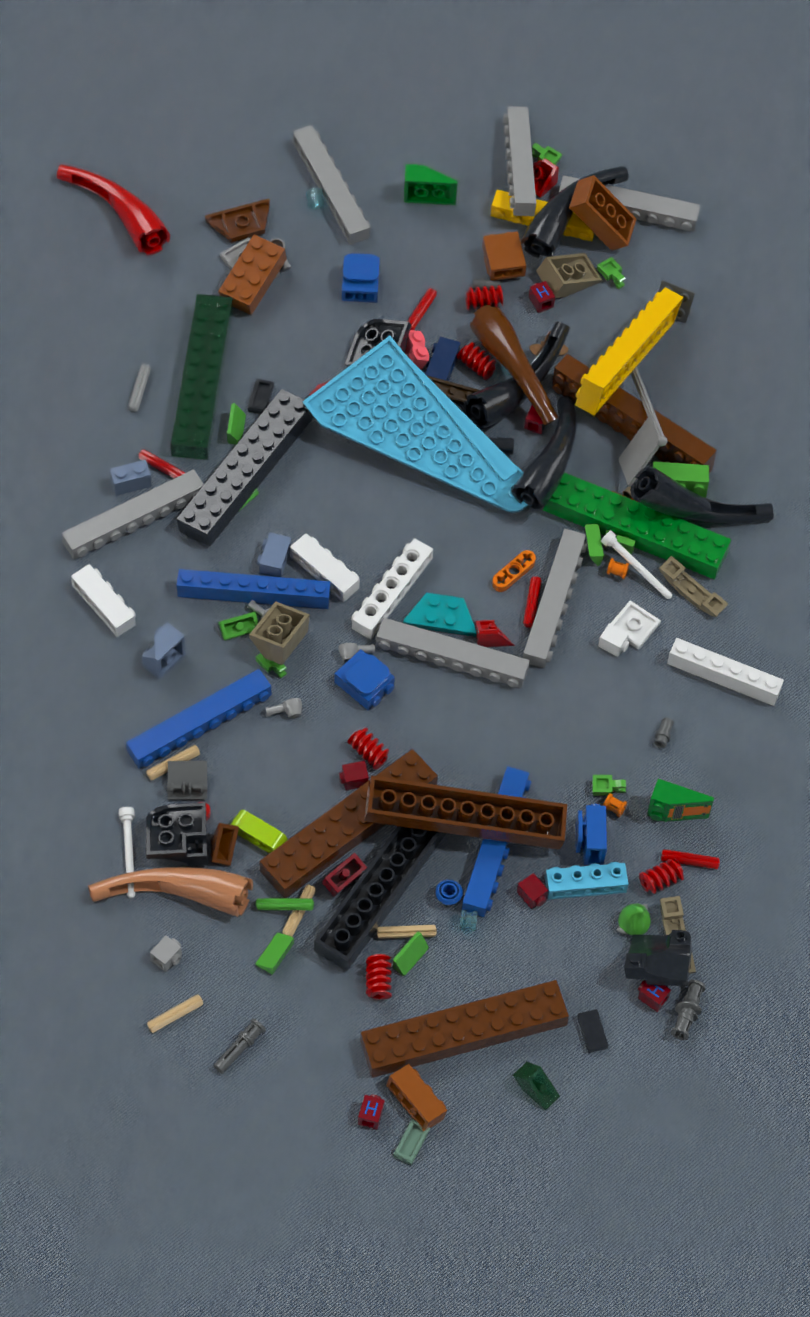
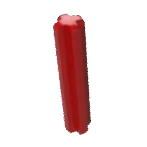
[408,288,437,330]
[139,449,185,479]
[523,576,542,628]
[661,849,720,869]

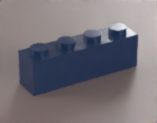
[423,336,461,381]

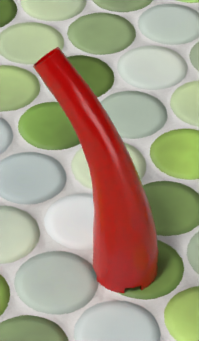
[57,164,170,255]

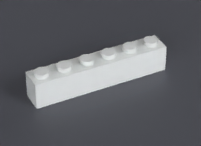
[667,638,784,706]

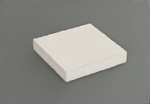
[610,601,661,650]

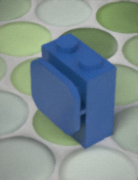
[342,253,380,303]
[334,649,395,710]
[575,804,607,866]

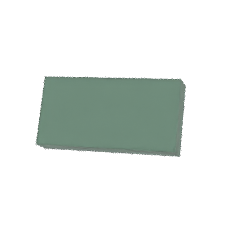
[393,1119,430,1165]

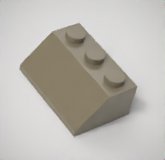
[249,602,310,665]

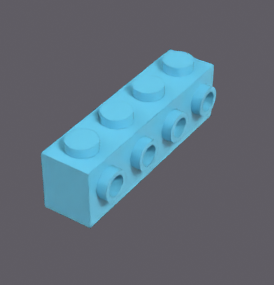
[545,862,628,900]

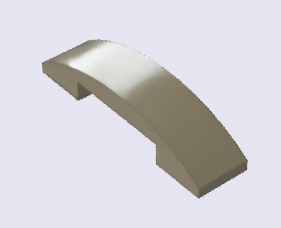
[659,556,728,617]
[660,896,696,974]

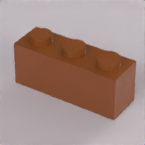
[386,1064,447,1131]

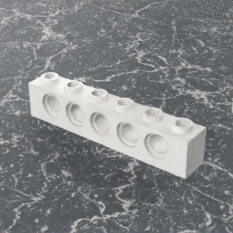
[351,538,433,640]

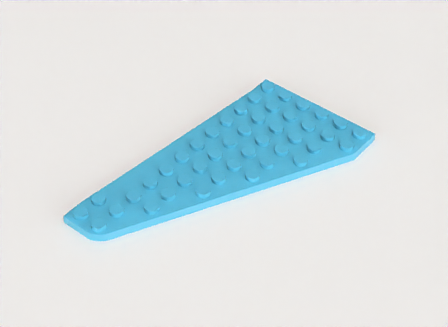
[303,336,529,513]

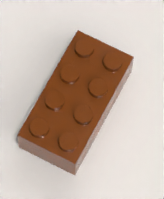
[569,175,636,251]
[218,234,287,316]

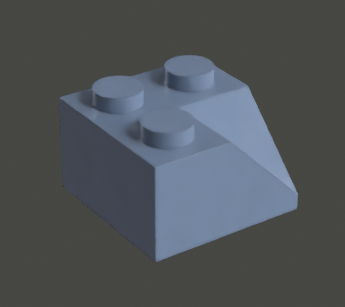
[142,622,186,679]

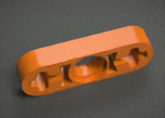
[492,550,536,592]

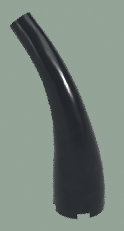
[521,166,629,258]
[463,321,570,430]
[512,396,576,512]
[630,467,774,523]

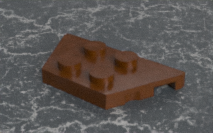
[205,198,270,242]

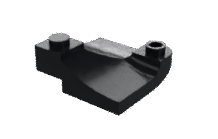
[345,319,411,367]
[146,802,208,866]
[624,930,692,986]

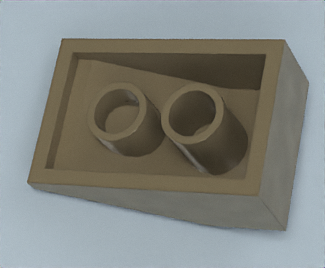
[536,253,602,298]

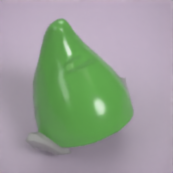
[617,903,651,935]

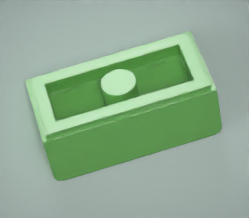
[227,403,246,444]
[585,524,604,566]
[218,611,259,640]
[393,931,429,976]
[255,932,294,975]

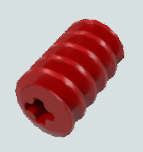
[465,285,503,310]
[457,342,497,380]
[347,728,390,770]
[639,857,684,894]
[366,954,392,1000]

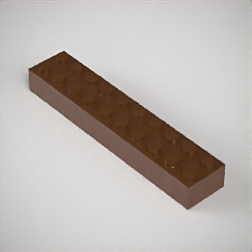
[552,354,717,474]
[260,749,438,898]
[364,775,568,849]
[360,980,569,1078]

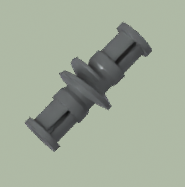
[671,980,706,1040]

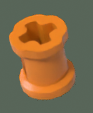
[606,558,629,579]
[603,793,628,818]

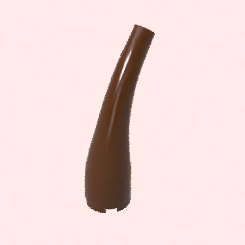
[470,305,559,426]

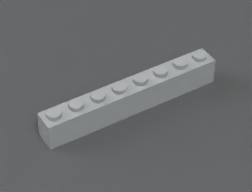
[503,106,536,216]
[293,125,371,245]
[559,175,700,232]
[62,469,204,559]
[523,528,588,668]
[376,617,530,688]

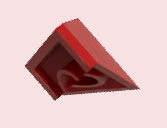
[533,158,559,198]
[475,620,515,647]

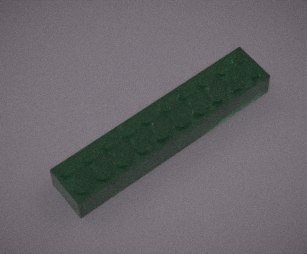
[171,294,233,460]

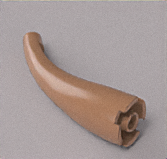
[88,867,253,917]

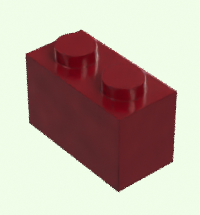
[322,852,367,897]

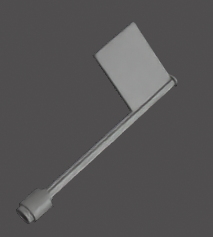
[618,367,667,486]

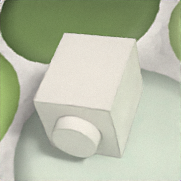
[598,623,630,657]

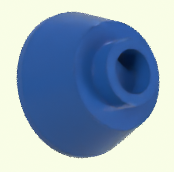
[435,879,463,906]

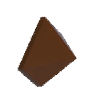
[210,822,239,866]

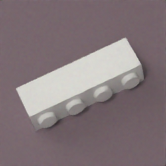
[290,533,360,602]
[71,564,136,637]

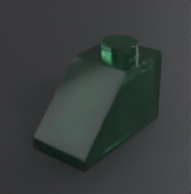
[513,1061,560,1110]

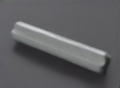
[128,364,151,412]

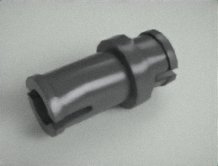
[472,278,500,291]
[654,717,674,748]

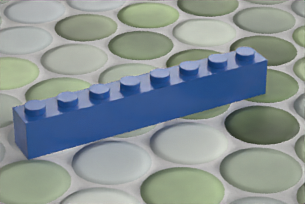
[177,569,330,609]
[126,669,272,769]
[462,766,532,917]

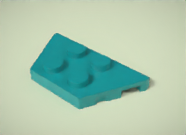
[403,592,476,637]

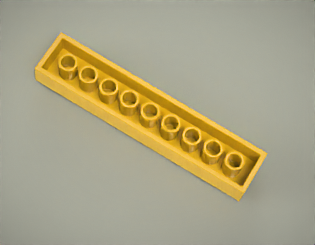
[575,287,683,415]

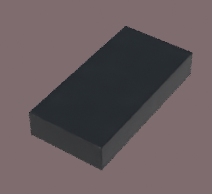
[248,379,274,414]
[577,1009,608,1053]

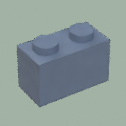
[110,460,152,496]
[257,533,291,577]

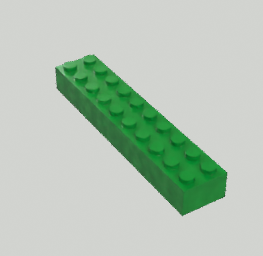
[543,473,731,580]

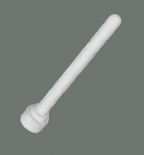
[601,530,672,599]
[119,807,135,898]

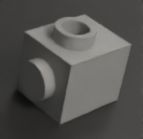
[150,936,182,972]

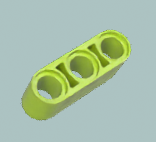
[230,810,288,854]

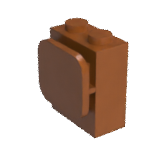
[482,231,526,281]

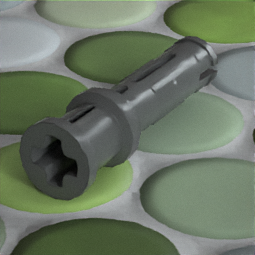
[213,1018,266,1074]

